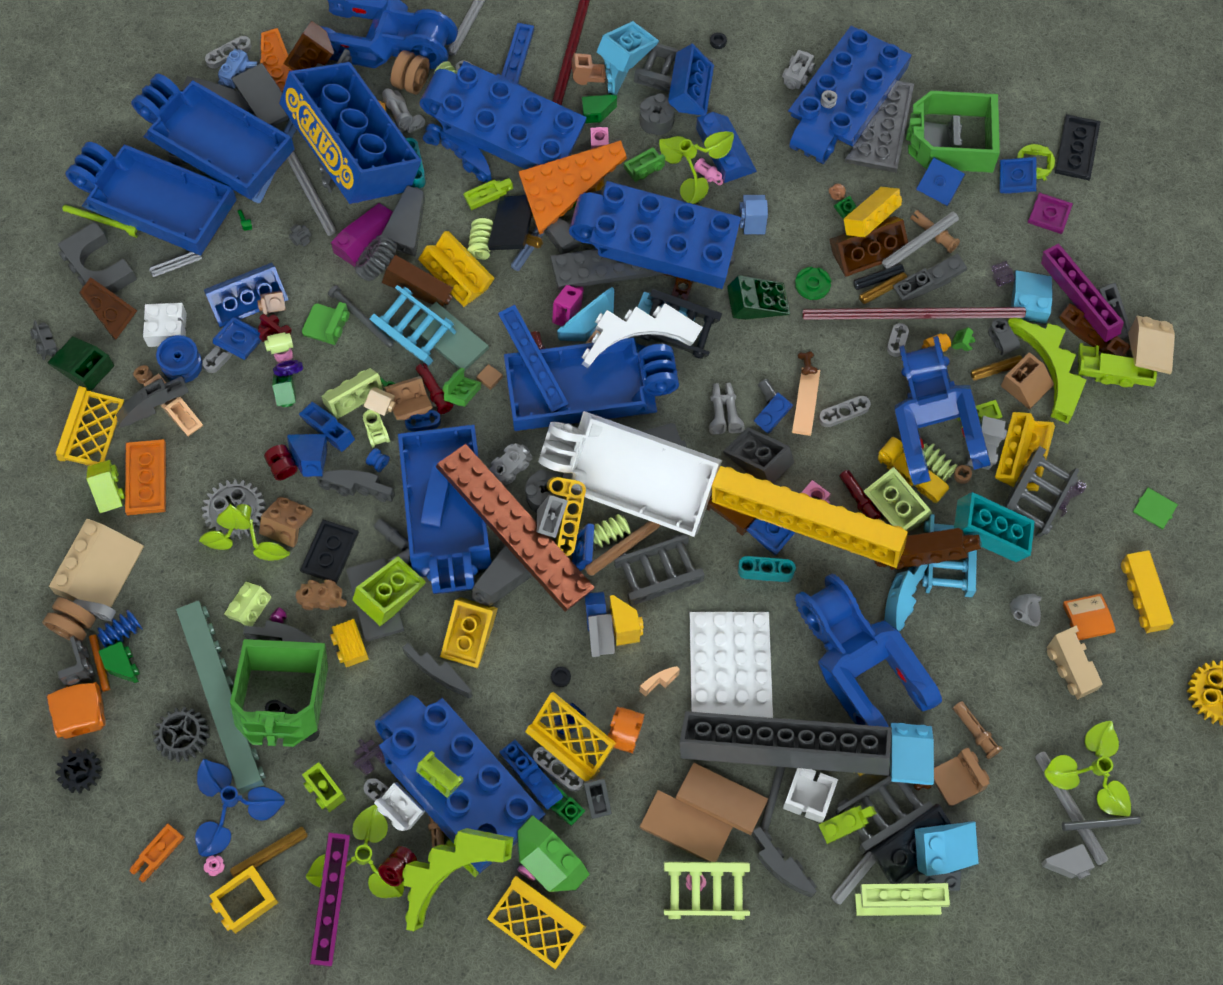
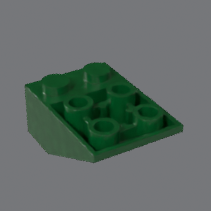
[727,275,790,320]
[47,336,114,391]

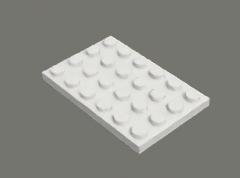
[690,612,773,718]

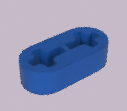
[405,410,441,432]

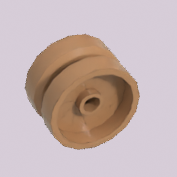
[391,50,430,95]
[42,597,96,641]

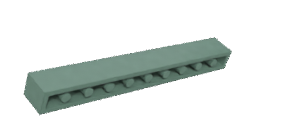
[176,601,266,794]

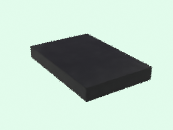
[300,519,359,584]

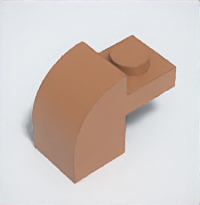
[571,53,606,85]

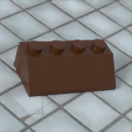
[829,216,908,277]

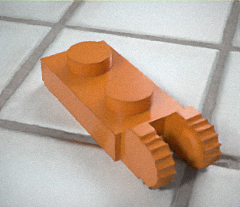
[129,824,185,883]

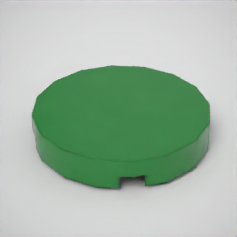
[795,267,831,300]

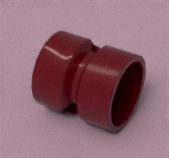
[264,444,298,481]
[378,846,417,887]

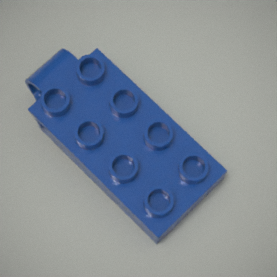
[788,26,912,164]
[419,61,587,169]
[131,74,295,200]
[65,142,237,256]
[569,181,741,289]
[504,338,679,431]
[398,425,491,594]
[375,695,546,874]

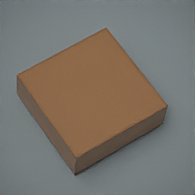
[476,364,503,390]

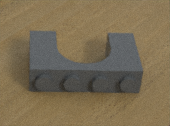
[57,222,137,293]

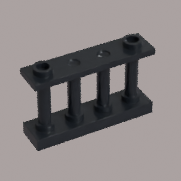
[640,289,722,359]

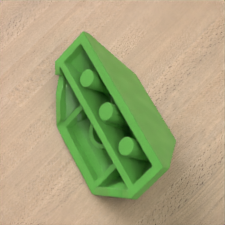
[517,815,590,892]

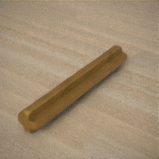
[230,827,308,878]

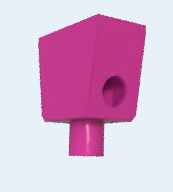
[552,285,584,327]

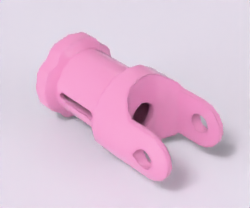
[694,158,723,185]

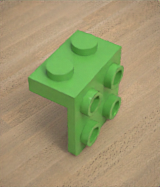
[302,302,350,345]

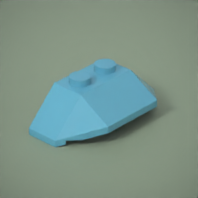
[557,287,614,342]

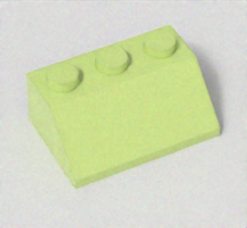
[321,368,383,419]
[864,467,932,532]

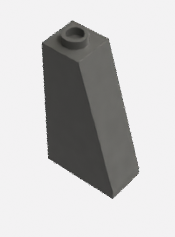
[382,186,425,257]
[472,545,532,607]

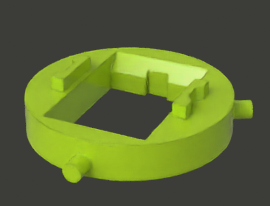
[1013,144,1055,181]

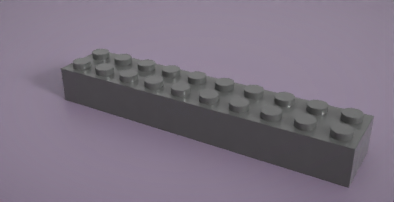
[680,711,892,776]

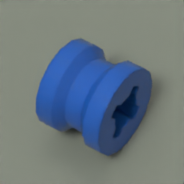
[423,124,443,146]
[366,448,390,472]

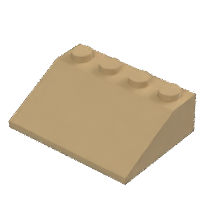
[49,519,144,607]

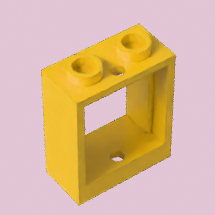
[209,865,278,934]

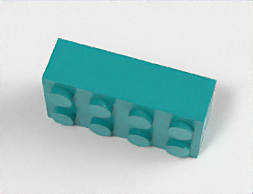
[954,492,1035,562]

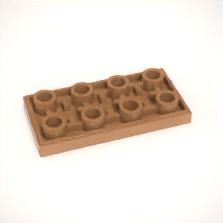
[676,763,768,835]
[640,790,733,862]

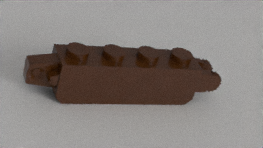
[875,528,981,570]

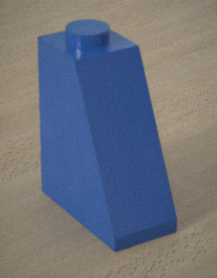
[287,434,327,477]

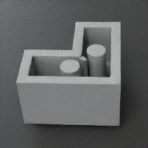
[966,416,1007,470]

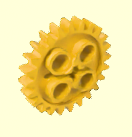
[1187,660,1223,726]

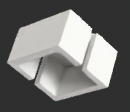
[143,303,187,347]
[783,768,838,823]

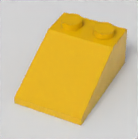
[440,597,498,668]

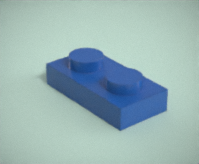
[754,392,793,434]

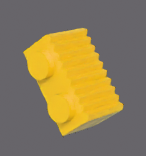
[330,619,369,668]

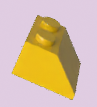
[610,595,644,646]

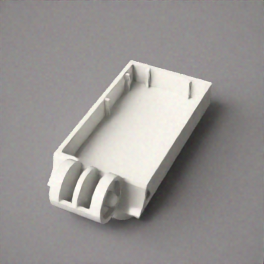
[538,411,722,537]

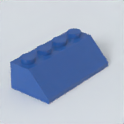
[668,43,714,116]
[696,112,757,183]
[204,263,288,327]

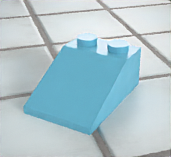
[597,21,659,72]
[1011,270,1052,324]
[890,723,934,785]
[915,821,979,876]

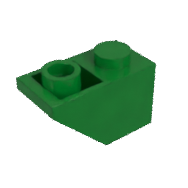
[582,94,617,123]
[98,642,140,683]

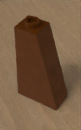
[382,255,453,307]

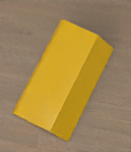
[418,231,495,307]
[995,412,1055,491]

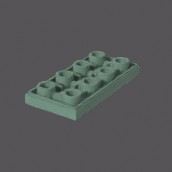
[410,302,489,371]

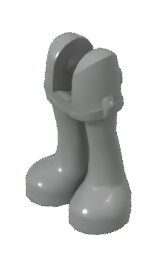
[382,88,425,133]
[709,383,745,435]

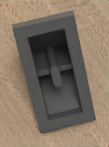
[584,777,612,819]

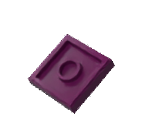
[1028,193,1073,234]

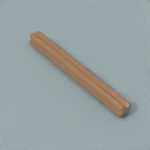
[585,521,660,575]

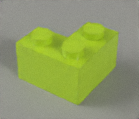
[86,460,125,513]

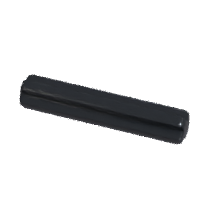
[853,264,905,290]

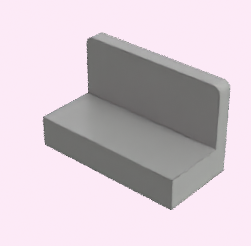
[588,614,615,657]

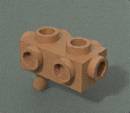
[296,580,347,610]

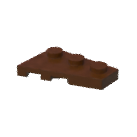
[79,277,137,340]

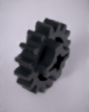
[55,748,103,794]

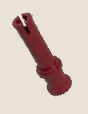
[415,363,453,415]
[839,470,882,520]

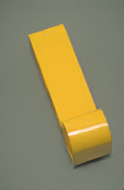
[878,437,949,503]
[547,477,586,556]

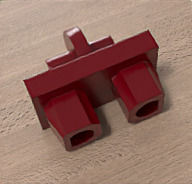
[258,314,292,342]

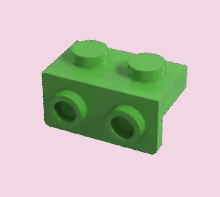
[624,147,665,182]
[443,368,481,407]

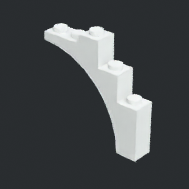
[581,303,703,368]

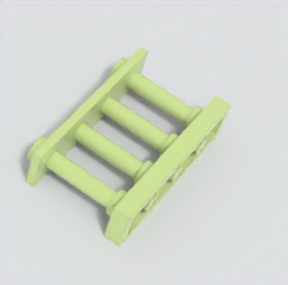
[664,862,750,920]
[855,883,950,916]

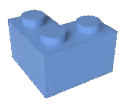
[739,195,768,234]

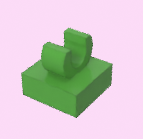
[951,327,975,351]

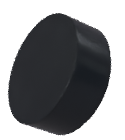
[710,33,727,49]
[551,667,571,687]

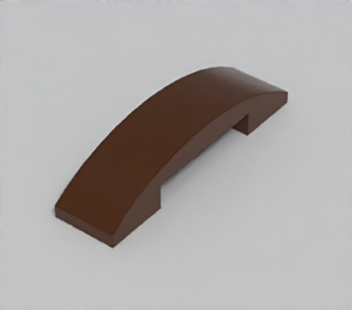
[1059,303,1131,356]

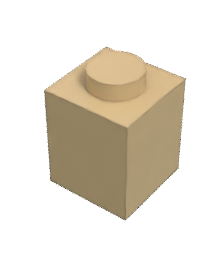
[363,387,396,416]

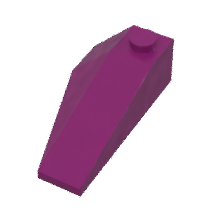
[331,203,393,267]

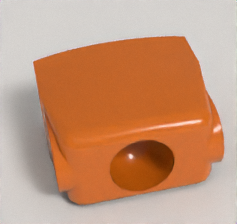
[47,682,106,739]

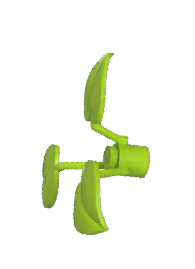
[659,131,734,204]
[199,504,290,561]
[1044,721,1131,817]
[306,805,404,898]

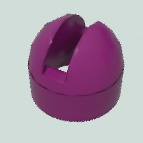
[269,607,287,624]

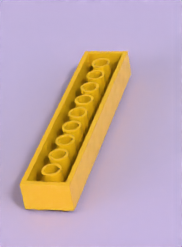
[712,466,908,568]

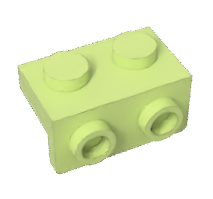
[224,582,271,626]

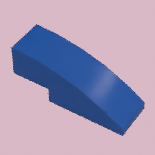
[299,402,355,452]
[421,462,450,528]

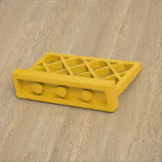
[56,386,124,466]
[525,692,616,781]
[487,876,586,970]

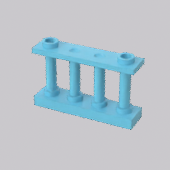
[370,285,456,366]
[922,514,977,597]

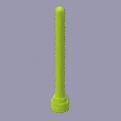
[62,205,138,238]

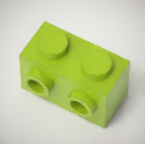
[302,762,346,813]

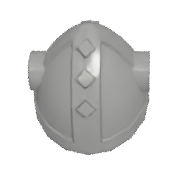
[1010,593,1041,627]

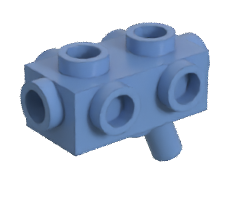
[218,49,258,89]

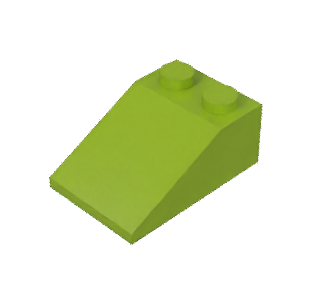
[352,556,426,626]

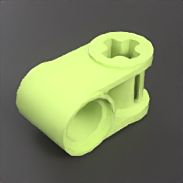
[363,410,390,448]

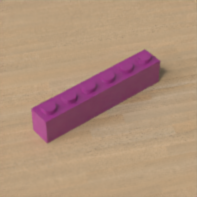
[1041,243,1124,342]
[309,833,350,967]

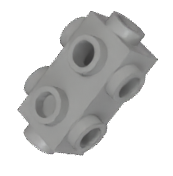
[782,50,815,90]
[489,443,533,485]

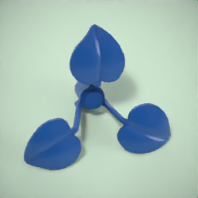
[195,759,285,857]

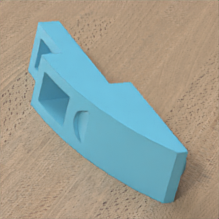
[884,564,928,631]

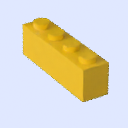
[844,187,902,237]
[1121,550,1174,633]

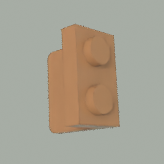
[384,376,433,420]
[259,497,313,548]
[934,748,990,806]

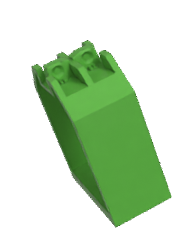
[906,91,1000,173]
[230,639,328,747]

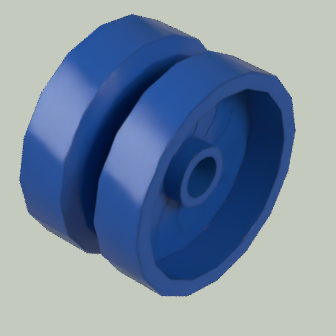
[156,335,203,383]

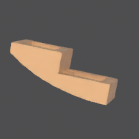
[640,666,680,697]

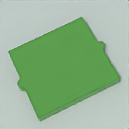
[1133,488,1178,529]

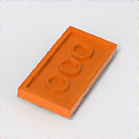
[125,439,166,515]

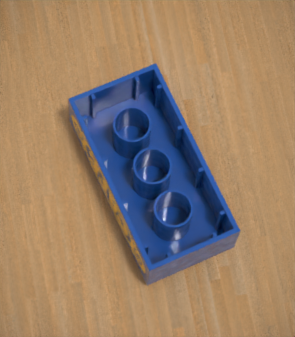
[279,62,421,204]

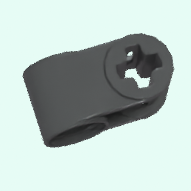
[988,318,1020,355]

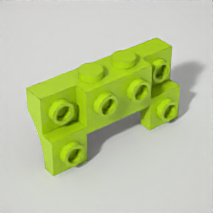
[1078,343,1157,387]

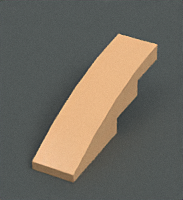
[792,368,820,436]
[144,373,203,437]

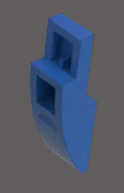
[440,131,492,182]
[499,739,563,810]

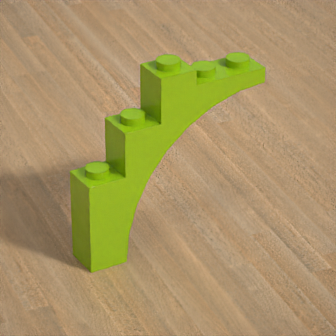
[1008,318,1086,424]
[403,828,514,931]

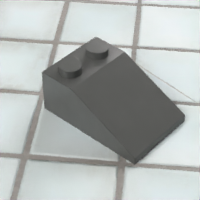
[723,427,795,483]

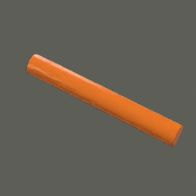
[89,635,110,692]

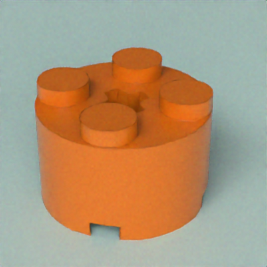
[605,707,645,754]

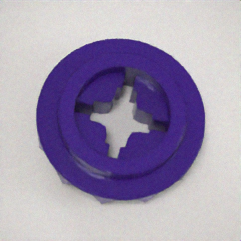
[273,360,303,377]

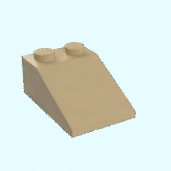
[1128,316,1175,374]

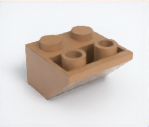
[1001,352,1054,410]

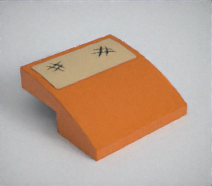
[1063,594,1116,640]

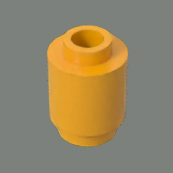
[922,333,951,352]

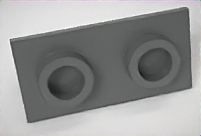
[30,320,58,360]
[915,871,961,891]

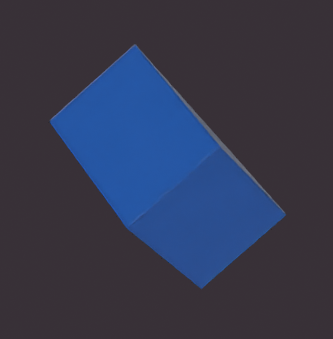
[585,592,607,631]

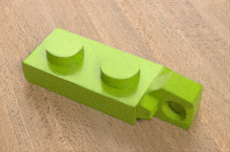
[463,178,513,210]
[819,806,877,844]

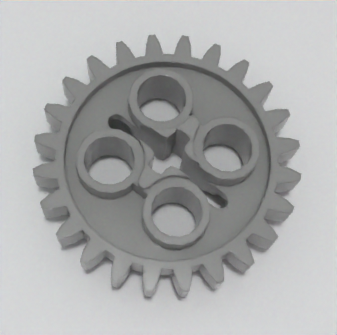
[202,479,266,540]

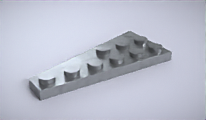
[844,81,914,173]

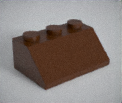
[283,21,334,71]

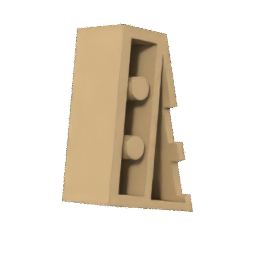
[1047,626,1103,700]

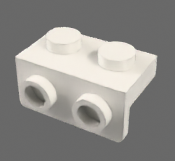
[374,782,425,831]

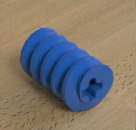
[97,610,143,648]

